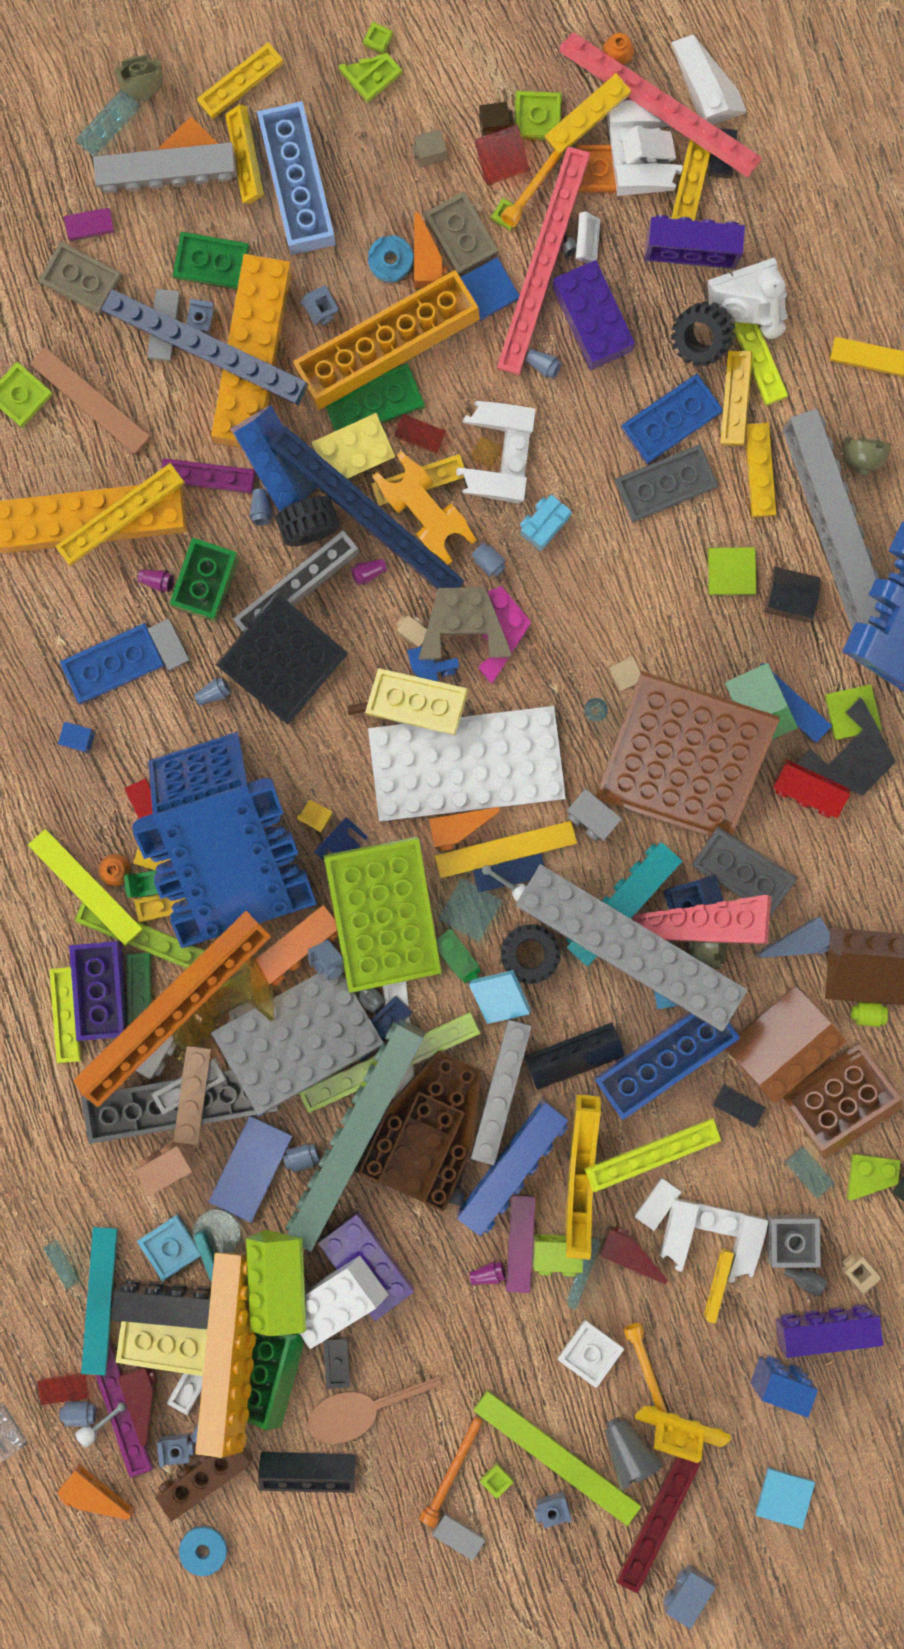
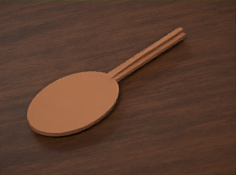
[308,1376,443,1444]

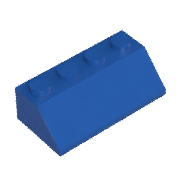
[230,405,318,512]

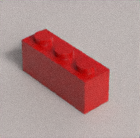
[773,758,850,818]

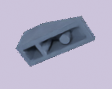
[756,917,830,958]

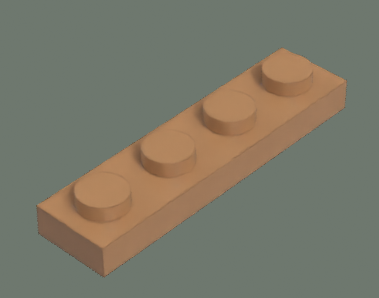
[174,1045,212,1145]

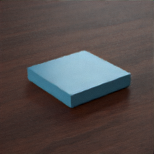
[469,970,531,1024]
[137,1214,201,1281]
[755,1467,815,1529]

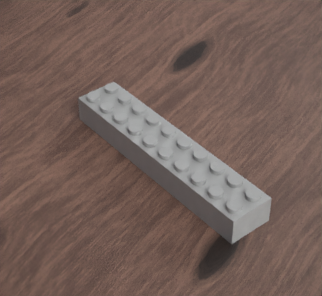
[782,409,881,630]
[515,864,747,1032]

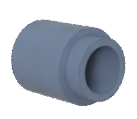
[472,542,506,577]
[283,1143,320,1173]
[60,1401,96,1427]

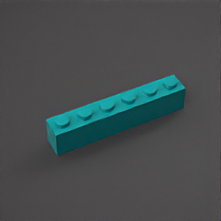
[565,842,682,967]

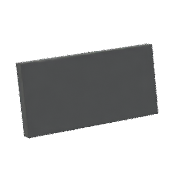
[614,444,718,523]
[691,826,798,916]

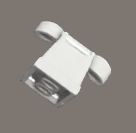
[708,258,788,339]

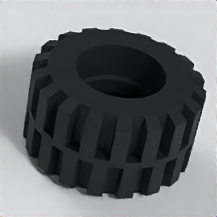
[671,301,736,366]
[275,496,340,546]
[501,924,561,984]

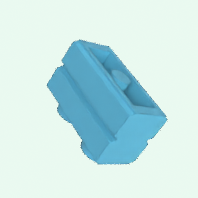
[520,495,572,551]

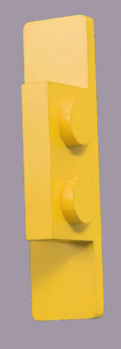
[635,1406,731,1463]

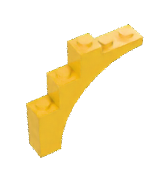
[565,1094,601,1260]

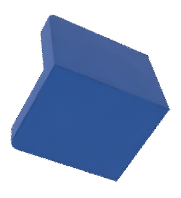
[58,722,96,754]

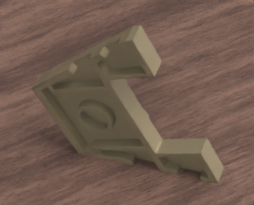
[419,587,511,660]

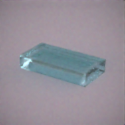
[784,1146,834,1199]
[43,1240,78,1290]

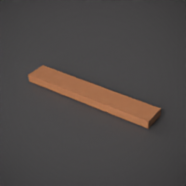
[30,347,151,455]

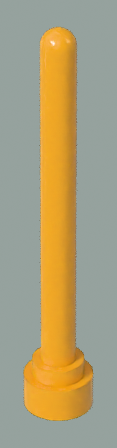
[501,150,562,227]
[623,1323,668,1413]

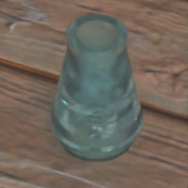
[584,698,608,721]

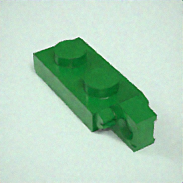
[436,929,481,984]

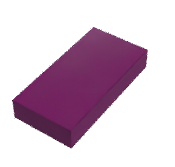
[64,208,115,241]

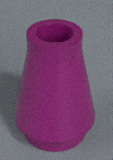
[351,558,387,585]
[137,569,174,593]
[469,1260,506,1286]

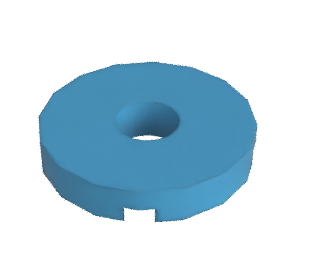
[368,235,414,283]
[179,1525,227,1576]

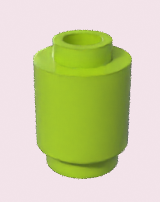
[851,1002,888,1027]

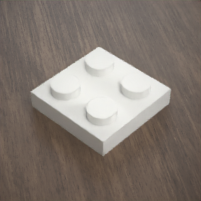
[557,1319,624,1388]

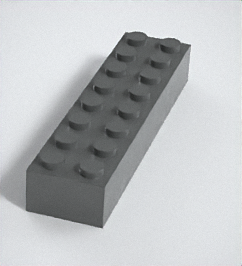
[81,1069,281,1144]

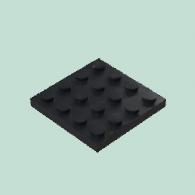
[215,592,349,725]

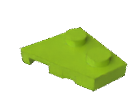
[338,53,402,103]
[846,1153,901,1200]

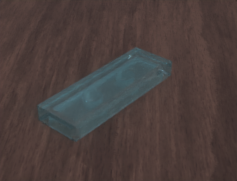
[75,89,140,157]
[566,1235,601,1310]

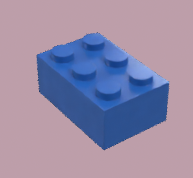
[750,1355,818,1418]

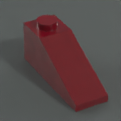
[598,1225,668,1285]
[118,1366,158,1447]

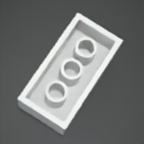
[299,1255,388,1349]

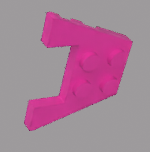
[478,586,531,684]

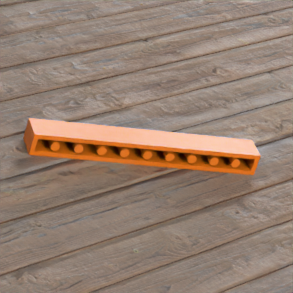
[73,911,271,1107]

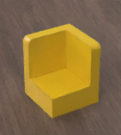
[296,800,334,833]

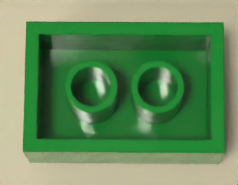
[169,537,240,623]

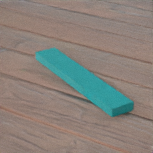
[81,1227,118,1375]

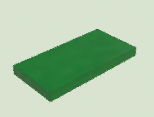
[325,363,425,431]

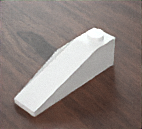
[671,35,747,125]

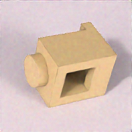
[396,614,427,648]
[841,1254,881,1294]

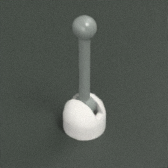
[482,865,527,901]
[76,1402,127,1447]

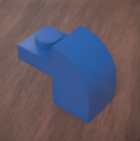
[407,647,459,682]

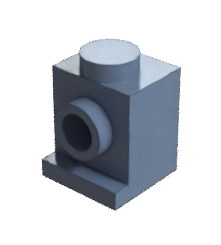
[300,285,339,326]
[186,298,216,336]
[308,940,344,981]
[157,1433,195,1467]
[534,1491,572,1529]

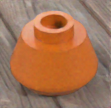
[603,33,634,65]
[99,854,131,886]

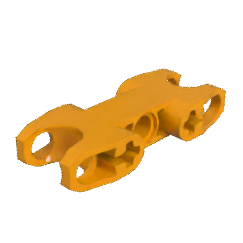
[372,451,477,565]

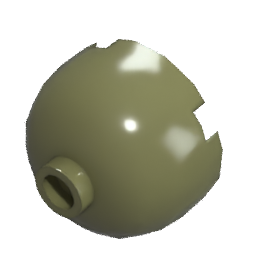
[115,55,163,101]
[843,437,891,474]
[689,942,727,969]

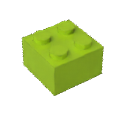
[532,1234,583,1276]

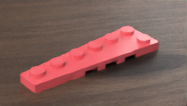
[632,895,771,944]

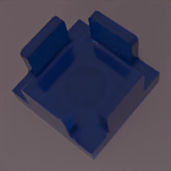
[314,817,369,861]

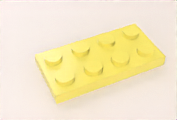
[365,668,468,736]
[116,1321,207,1376]

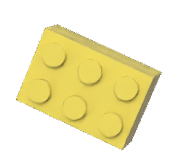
[311,413,395,479]

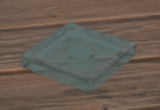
[438,878,502,942]

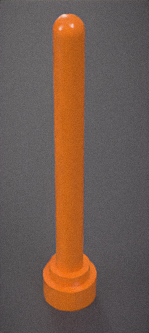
[419,1417,482,1528]

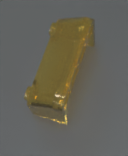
[173,956,275,1052]

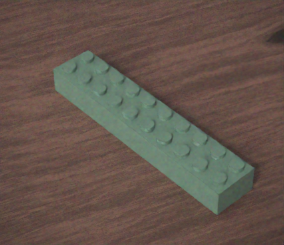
[285,1019,426,1252]

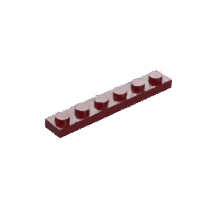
[616,1456,701,1594]

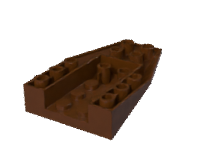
[354,1050,481,1212]

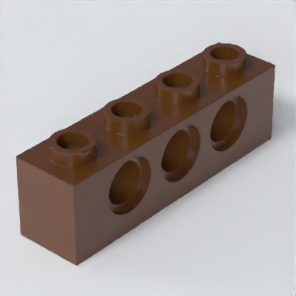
[155,1447,253,1522]

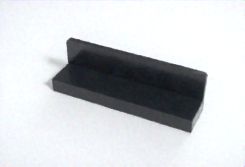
[524,1022,624,1090]
[258,1452,356,1493]

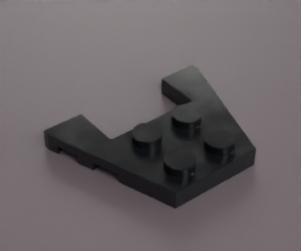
[796,697,896,796]

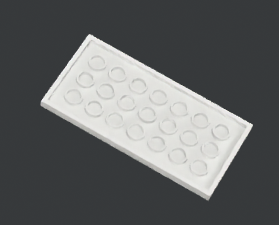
[368,706,566,822]

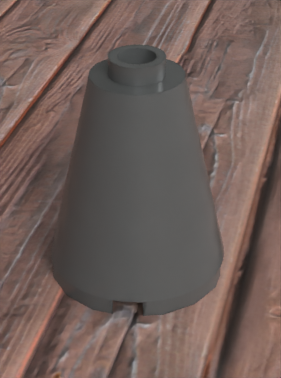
[604,1417,664,1490]

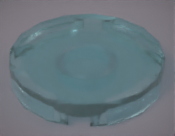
[193,1208,241,1253]

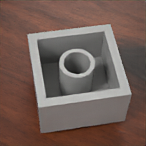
[767,1214,820,1268]

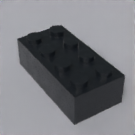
[112,1279,211,1329]

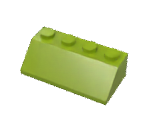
[246,1230,306,1336]

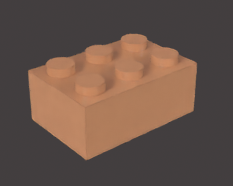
[135,1140,201,1196]

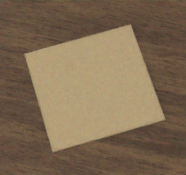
[609,656,640,691]

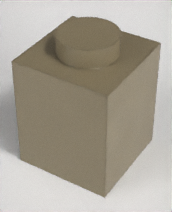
[411,129,447,167]

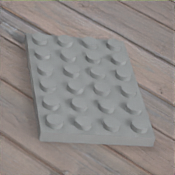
[211,974,384,1117]

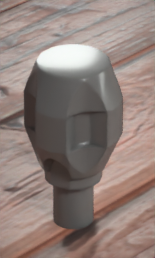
[355,988,385,1013]
[783,1268,827,1296]

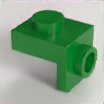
[124,870,158,898]

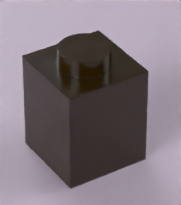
[479,102,514,137]

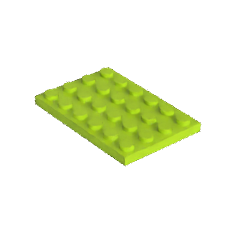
[323,837,441,993]

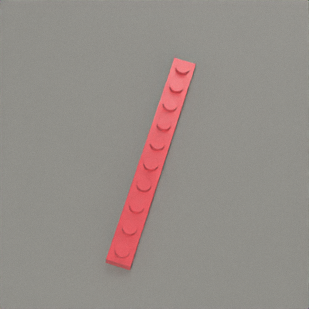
[559,32,762,177]
[497,147,590,376]

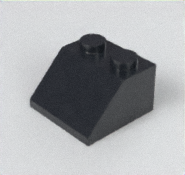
[763,566,820,623]

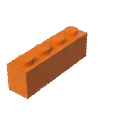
[249,905,338,987]

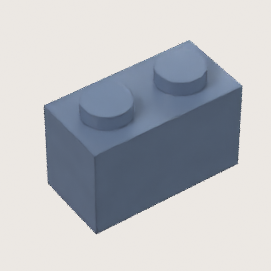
[663,1564,716,1629]

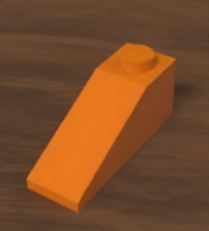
[414,212,447,289]
[429,807,500,851]
[57,1464,135,1520]

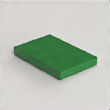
[172,231,250,290]

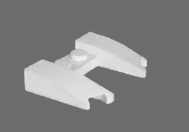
[607,100,683,196]
[456,401,536,504]
[660,1198,768,1282]

